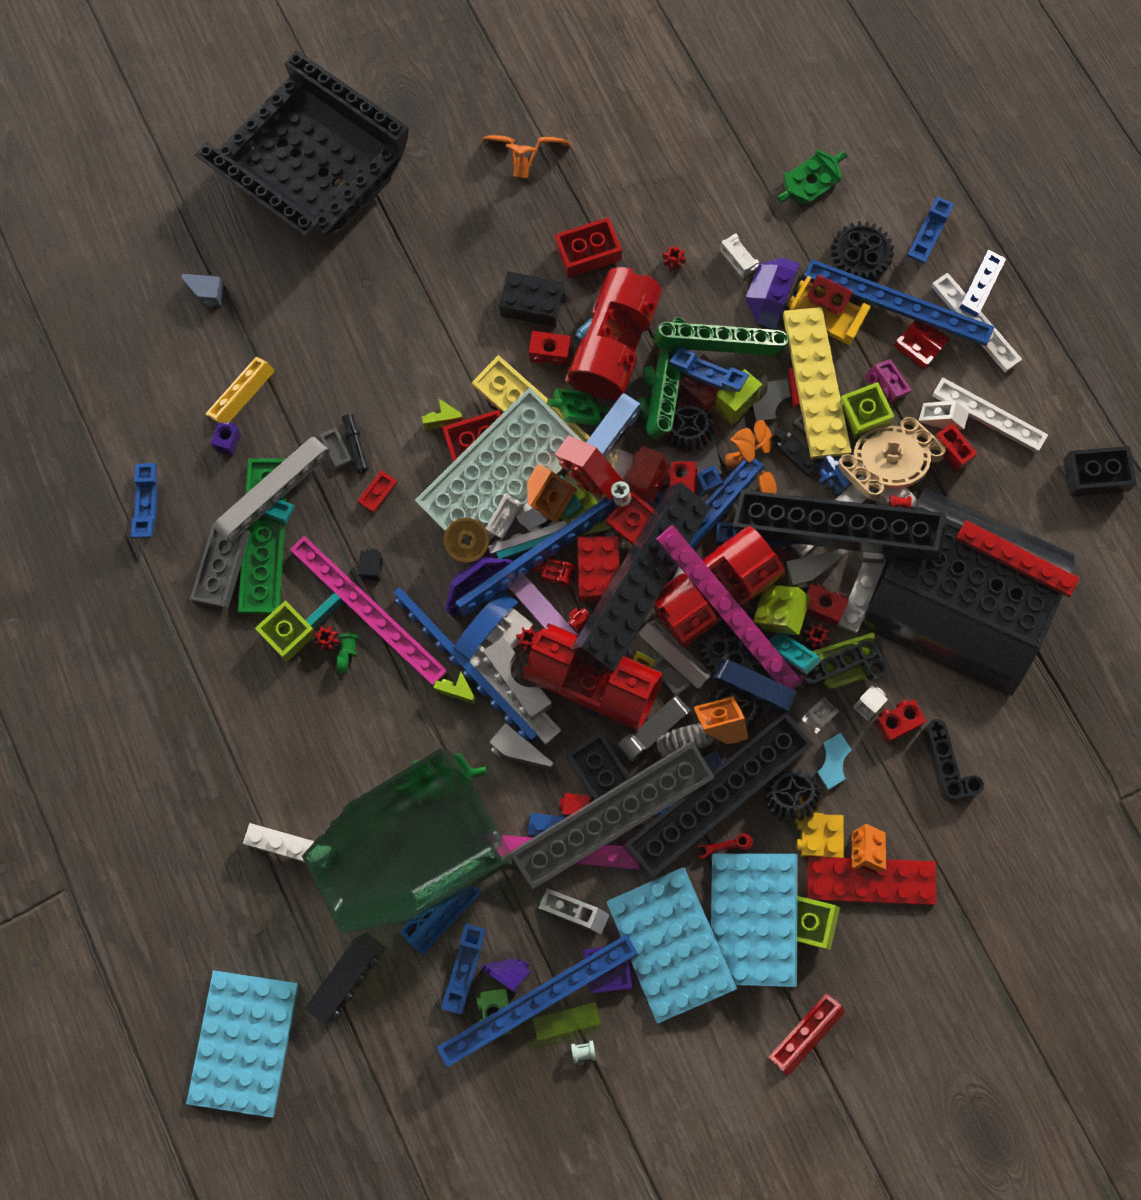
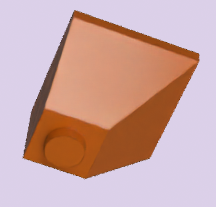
[527,464,577,523]
[694,696,748,744]

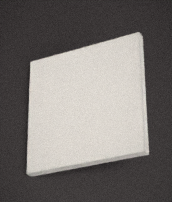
[486,609,533,649]

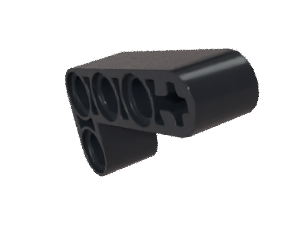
[800,640,887,688]
[924,719,984,802]

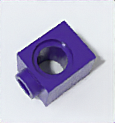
[210,422,241,456]

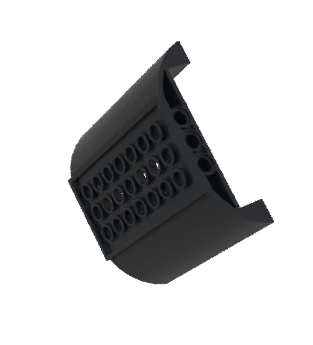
[193,50,409,240]
[860,487,1075,696]

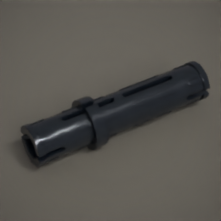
[342,414,369,473]

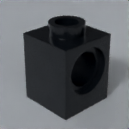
[358,549,383,581]

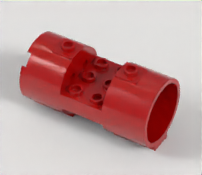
[565,267,663,400]
[652,526,785,648]
[523,623,664,731]

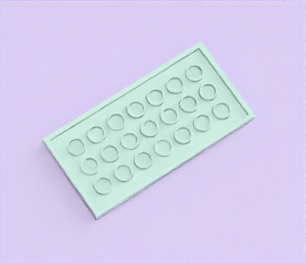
[415,387,582,544]

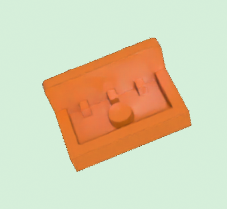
[851,824,886,873]

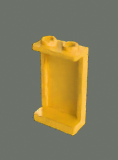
[787,276,871,346]

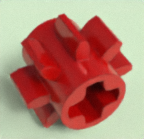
[662,246,686,271]
[568,608,591,633]
[804,623,829,649]
[314,626,339,652]
[516,626,539,653]

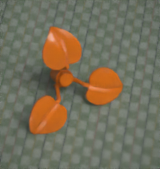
[482,135,571,178]
[725,420,777,494]

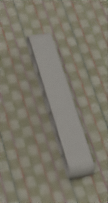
[213,437,329,542]

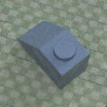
[181,274,224,307]

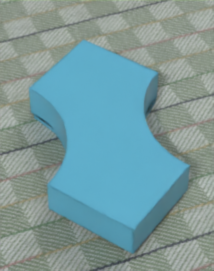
[816,733,852,790]

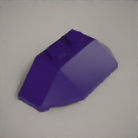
[746,258,800,330]
[445,557,512,617]

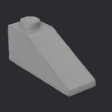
[784,549,847,590]
[489,723,554,769]
[538,888,609,934]

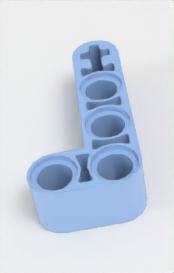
[586,393,641,457]

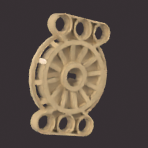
[838,417,945,500]

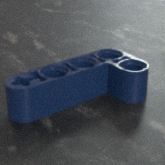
[714,659,796,716]

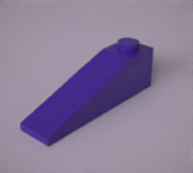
[480,958,531,994]

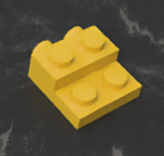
[796,813,844,858]

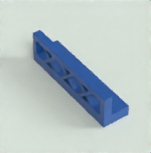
[399,869,482,955]

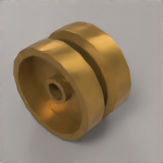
[443,518,489,563]

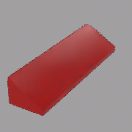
[768,993,845,1076]

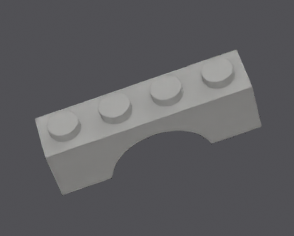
[483,637,552,721]

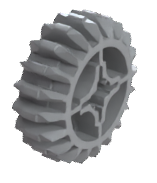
[656,723,713,758]

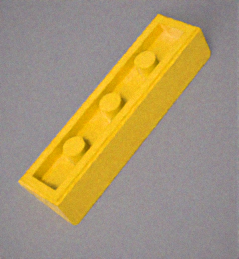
[206,357,274,424]

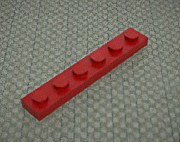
[955,520,1080,598]

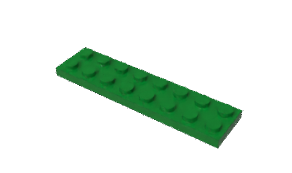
[238,458,287,614]

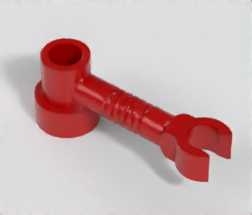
[696,833,754,859]

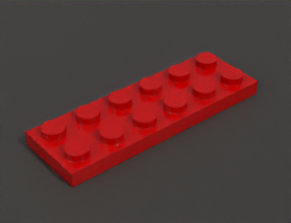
[807,856,936,905]

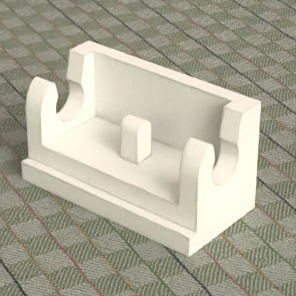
[720,234,759,279]
[486,494,522,539]

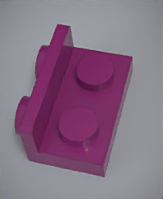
[865,359,912,405]

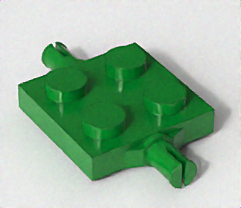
[547,388,609,426]

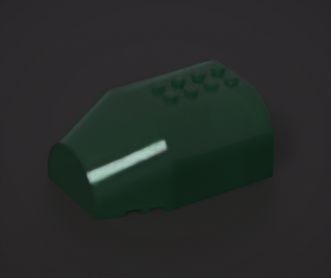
[302,748,512,934]

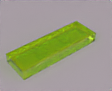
[533,1002,601,1040]

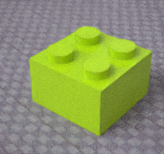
[715,369,762,426]
[840,382,895,439]
[753,585,810,635]
[255,600,316,662]
[797,896,840,950]

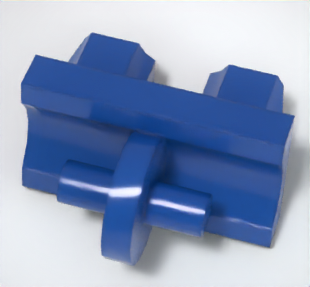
[818,455,851,495]

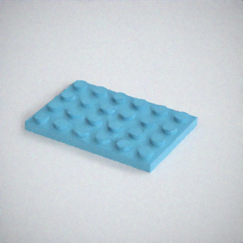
[711,854,798,987]
[606,867,737,1023]
[186,970,299,1118]

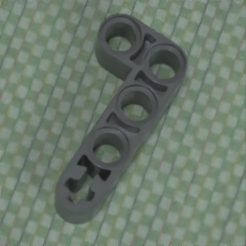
[617,696,691,764]

